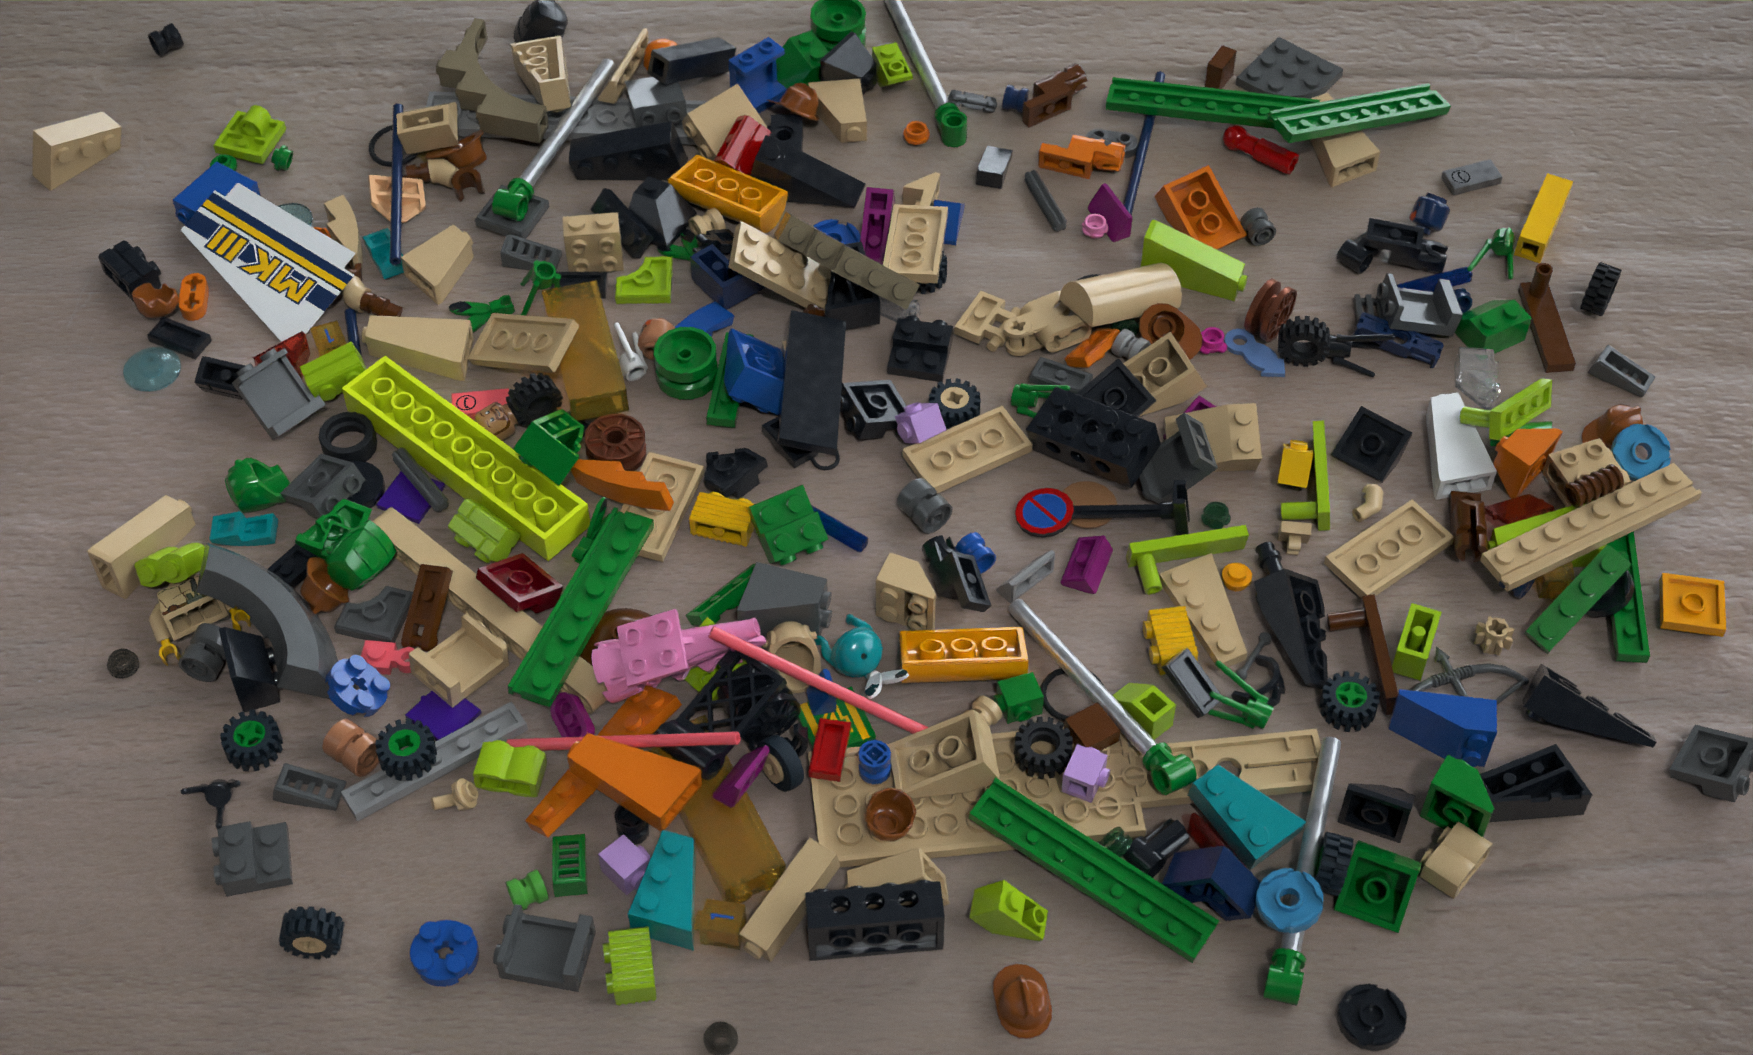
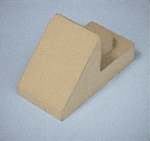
[903,172,940,206]

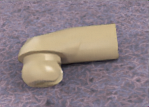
[1352,484,1384,522]

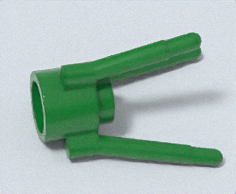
[1467,228,1515,280]
[520,260,562,316]
[1011,383,1070,418]
[1208,660,1274,730]

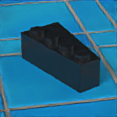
[568,121,688,181]

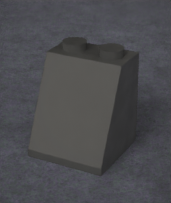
[737,562,832,638]

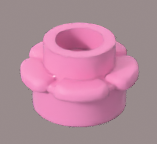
[1082,214,1109,239]

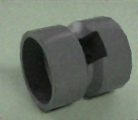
[897,478,953,534]
[178,623,226,682]

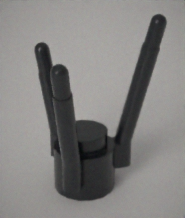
[1328,334,1395,377]
[180,779,241,829]

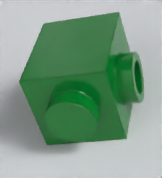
[993,672,1044,724]

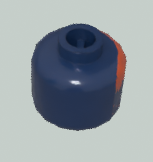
[1409,193,1450,235]

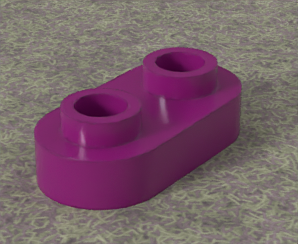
[550,692,595,737]

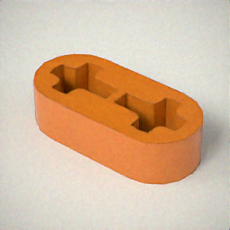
[178,273,209,321]

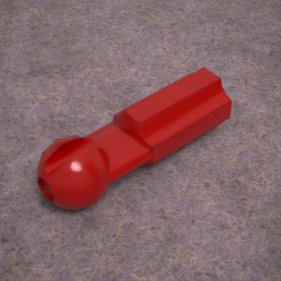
[1223,125,1299,175]

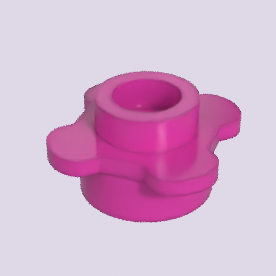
[1200,327,1227,354]

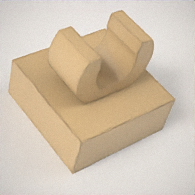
[1278,521,1312,555]

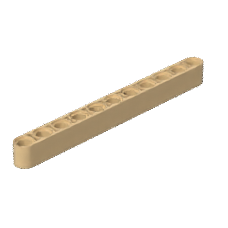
[372,507,608,714]

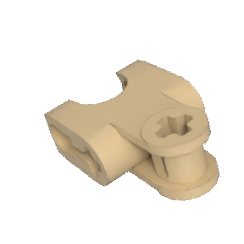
[1004,291,1092,356]

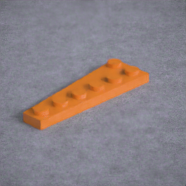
[525,685,682,838]

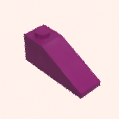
[860,187,895,265]

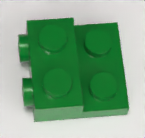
[747,485,828,566]

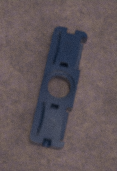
[1353,312,1444,368]

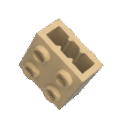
[563,212,624,272]
[1542,438,1631,507]

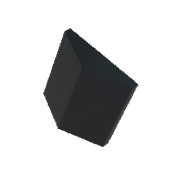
[1076,358,1156,417]
[1331,406,1412,483]

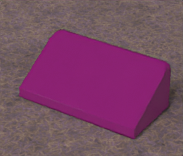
[1088,183,1133,242]
[1060,535,1113,594]
[712,745,770,808]

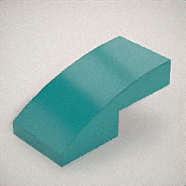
[362,228,404,280]
[209,511,278,546]

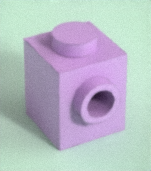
[895,402,947,443]
[1061,744,1110,803]
[598,834,651,895]

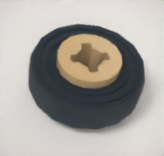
[757,735,804,792]

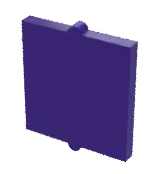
[376,471,445,524]
[405,691,482,741]

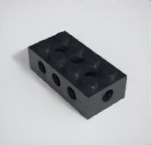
[1026,387,1161,488]
[805,880,945,961]

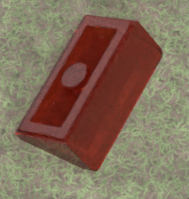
[1187,812,1246,866]

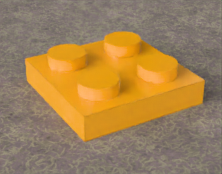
[1659,573,1726,637]

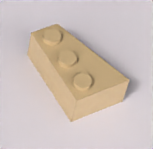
[32,111,121,191]

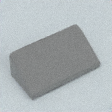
[996,550,1055,603]

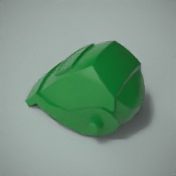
[225,458,290,513]
[324,520,397,591]

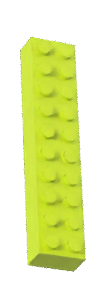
[342,356,590,561]

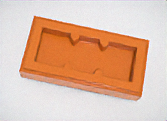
[1065,328,1120,368]

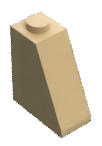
[808,79,867,143]
[401,224,474,305]
[845,848,949,908]

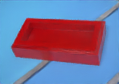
[808,718,851,782]

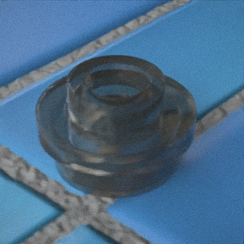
[107,649,140,679]
[703,1022,738,1055]

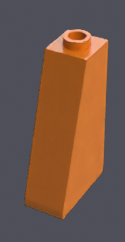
[567,733,702,832]

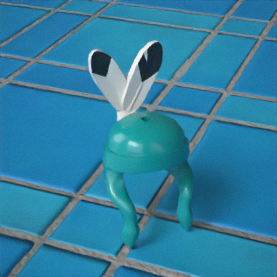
[814,614,909,699]

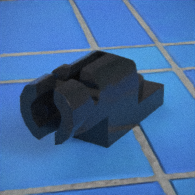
[1364,218,1448,274]
[922,535,992,612]

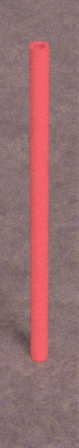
[708,626,929,734]
[506,732,740,751]

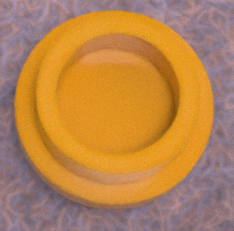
[1221,563,1252,592]

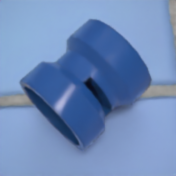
[955,532,996,574]
[858,740,891,784]

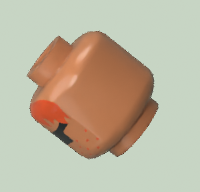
[638,318,675,360]

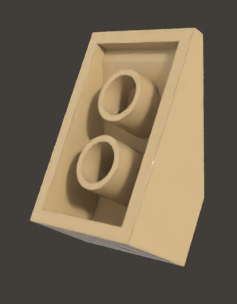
[1123,332,1207,416]
[1164,403,1262,472]
[888,709,1000,798]

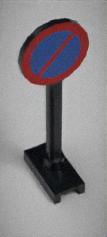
[1015,480,1190,538]

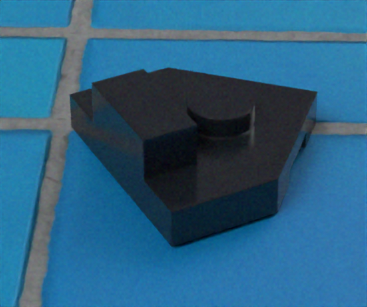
[704,448,768,499]

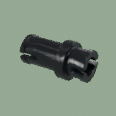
[1255,542,1283,576]

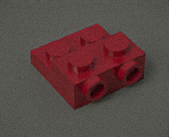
[476,553,563,613]

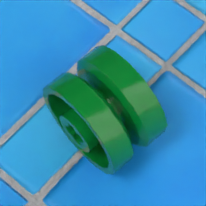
[810,0,866,51]
[654,327,718,400]

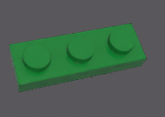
[686,564,755,626]

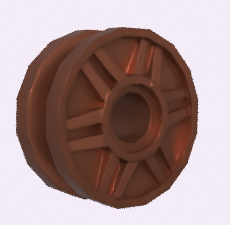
[1244,278,1297,342]
[584,414,647,471]

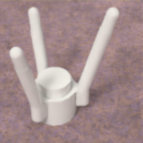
[589,322,648,381]

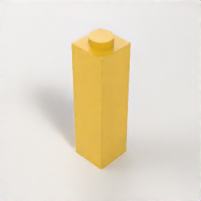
[1514,173,1573,263]

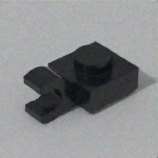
[692,229,734,255]

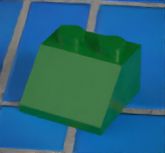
[776,30,829,89]
[1455,299,1532,360]
[1420,755,1494,837]
[1334,840,1422,933]

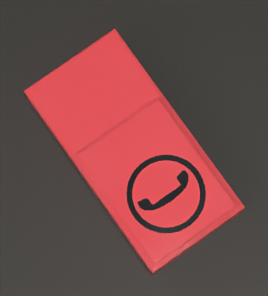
[452,388,509,420]

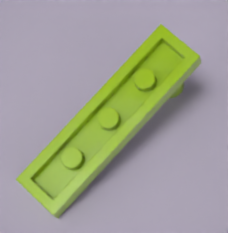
[1460,378,1552,440]
[1281,420,1330,531]
[1126,525,1249,595]

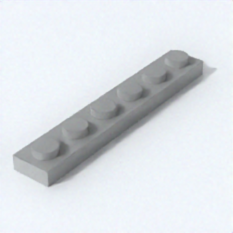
[341,701,528,822]

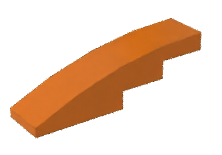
[571,459,674,511]

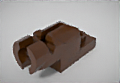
[1022,63,1087,128]
[1449,491,1488,562]

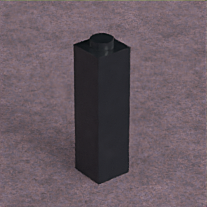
[647,37,736,85]

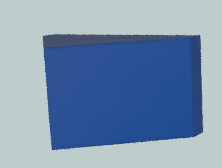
[934,200,965,245]

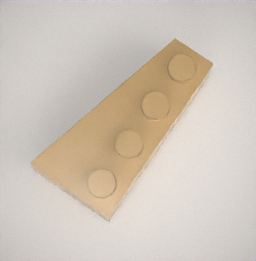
[510,35,571,112]

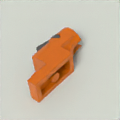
[1039,134,1126,179]

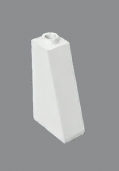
[1426,392,1497,500]

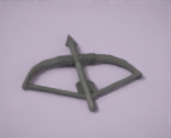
[1412,647,1529,705]

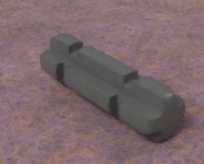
[948,89,997,113]

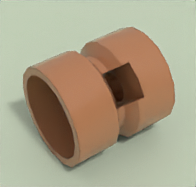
[322,719,379,777]

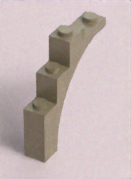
[436,18,549,143]
[774,212,920,310]

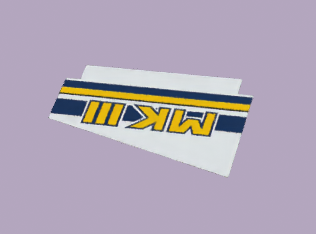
[181,183,355,352]

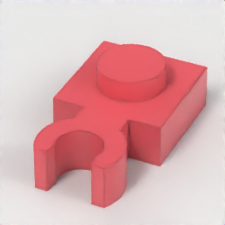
[361,640,415,675]

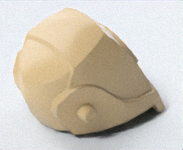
[763,621,821,694]

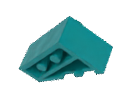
[1187,764,1306,870]
[628,830,696,951]

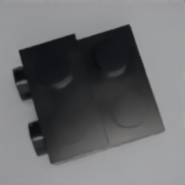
[887,316,953,382]
[840,380,907,440]

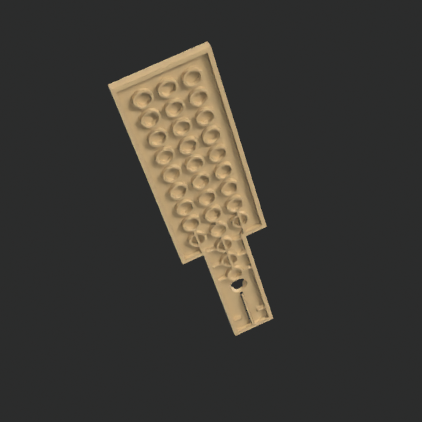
[808,727,1321,868]

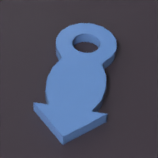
[1224,329,1285,377]

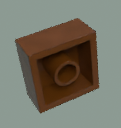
[1205,45,1237,89]
[1064,702,1120,751]

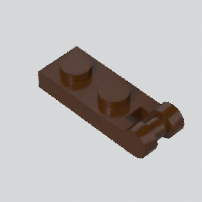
[401,564,453,652]

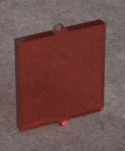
[1485,494,1555,525]

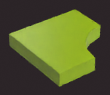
[615,257,673,304]

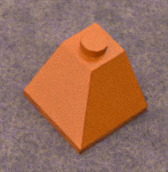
[1493,428,1563,501]

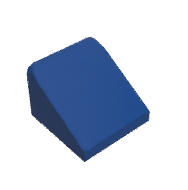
[806,669,836,716]

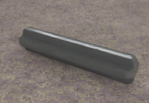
[1024,170,1067,232]
[392,447,449,512]

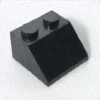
[219,627,283,713]

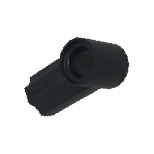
[1337,232,1383,274]
[1123,818,1190,878]

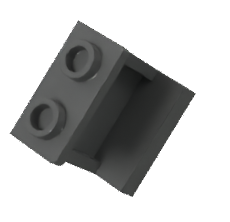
[625,77,687,127]
[1377,273,1463,337]
[232,348,326,441]
[1139,413,1218,504]
[493,904,596,992]

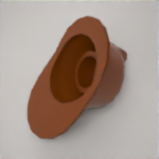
[766,83,820,121]
[425,130,487,169]
[1139,303,1202,360]
[1582,404,1643,450]
[300,557,349,614]
[993,964,1052,1039]

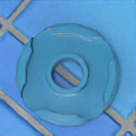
[1611,424,1671,481]
[1256,868,1323,933]

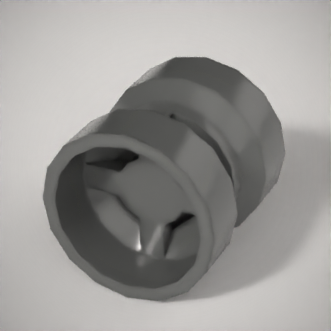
[1240,207,1276,246]

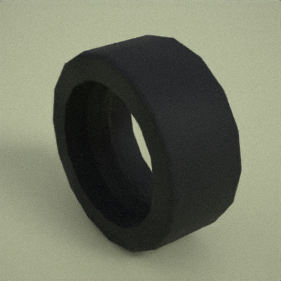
[318,412,377,462]

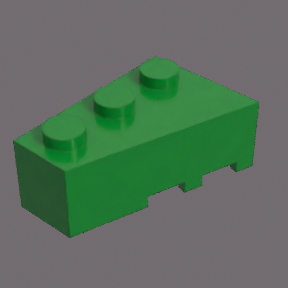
[513,409,585,486]

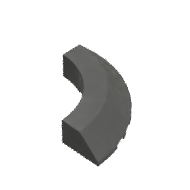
[196,543,338,700]

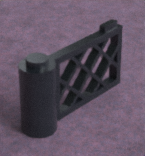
[656,650,787,780]

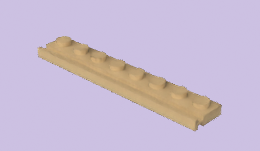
[1480,463,1702,592]

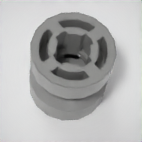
[1112,329,1151,360]

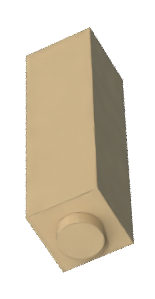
[739,838,840,962]

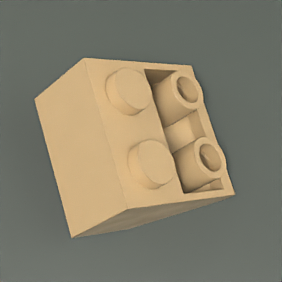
[397,102,458,154]
[876,552,936,630]

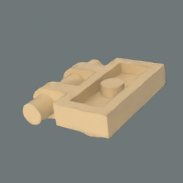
[954,291,1020,352]

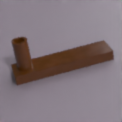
[1518,263,1576,373]
[1327,594,1398,715]

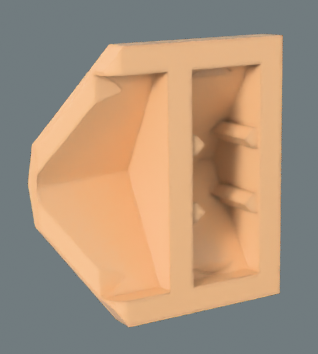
[368,175,426,223]

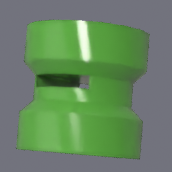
[506,869,549,911]

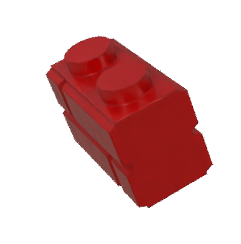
[714,115,771,176]

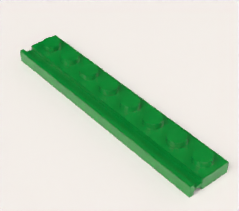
[1106,77,1320,129]
[1267,83,1451,143]
[508,507,654,707]
[969,778,1219,963]

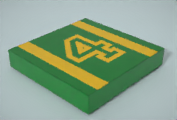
[797,687,876,751]

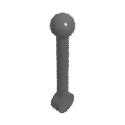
[1236,632,1272,680]

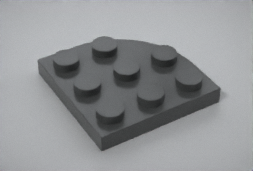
[1236,37,1343,99]

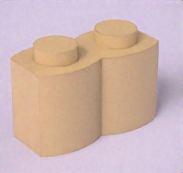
[1420,822,1493,899]

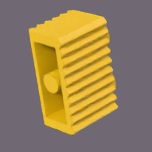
[689,492,755,547]
[1142,606,1198,676]

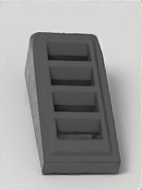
[500,234,562,271]
[1588,345,1655,397]
[272,763,347,811]

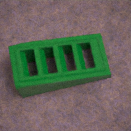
[552,834,588,897]

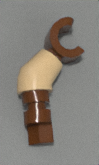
[402,158,485,202]
[342,263,403,317]

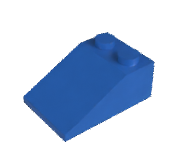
[724,328,785,415]
[1389,689,1497,767]

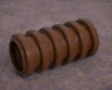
[1565,464,1624,508]

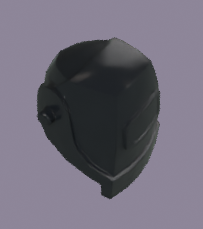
[514,0,568,43]

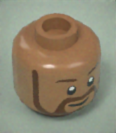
[475,402,518,441]

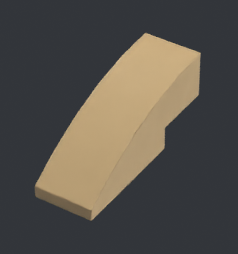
[324,195,363,269]

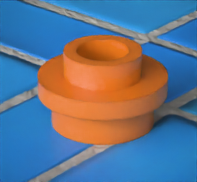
[903,121,930,145]

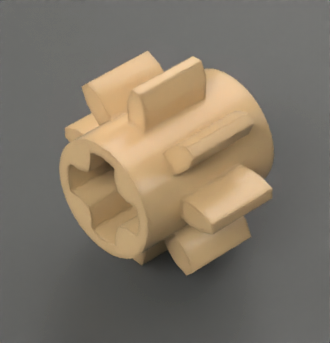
[1474,616,1514,656]

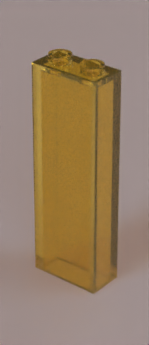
[542,281,629,421]
[648,715,786,906]

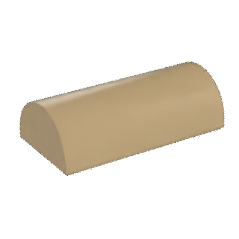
[1059,263,1182,327]

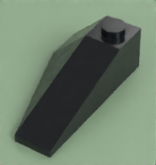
[750,135,866,209]
[1254,568,1328,690]
[1522,664,1657,748]

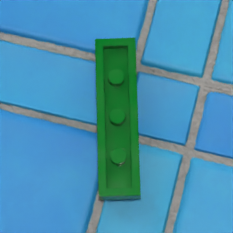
[706,332,754,428]
[1524,544,1632,654]

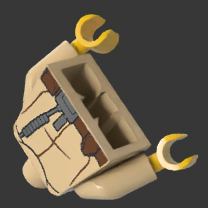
[149,575,251,666]

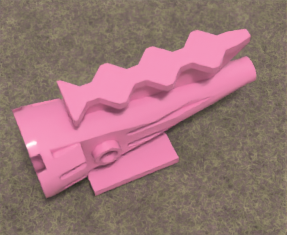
[592,609,766,703]

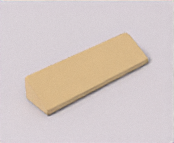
[598,28,648,104]

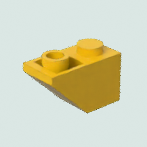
[1277,440,1313,488]

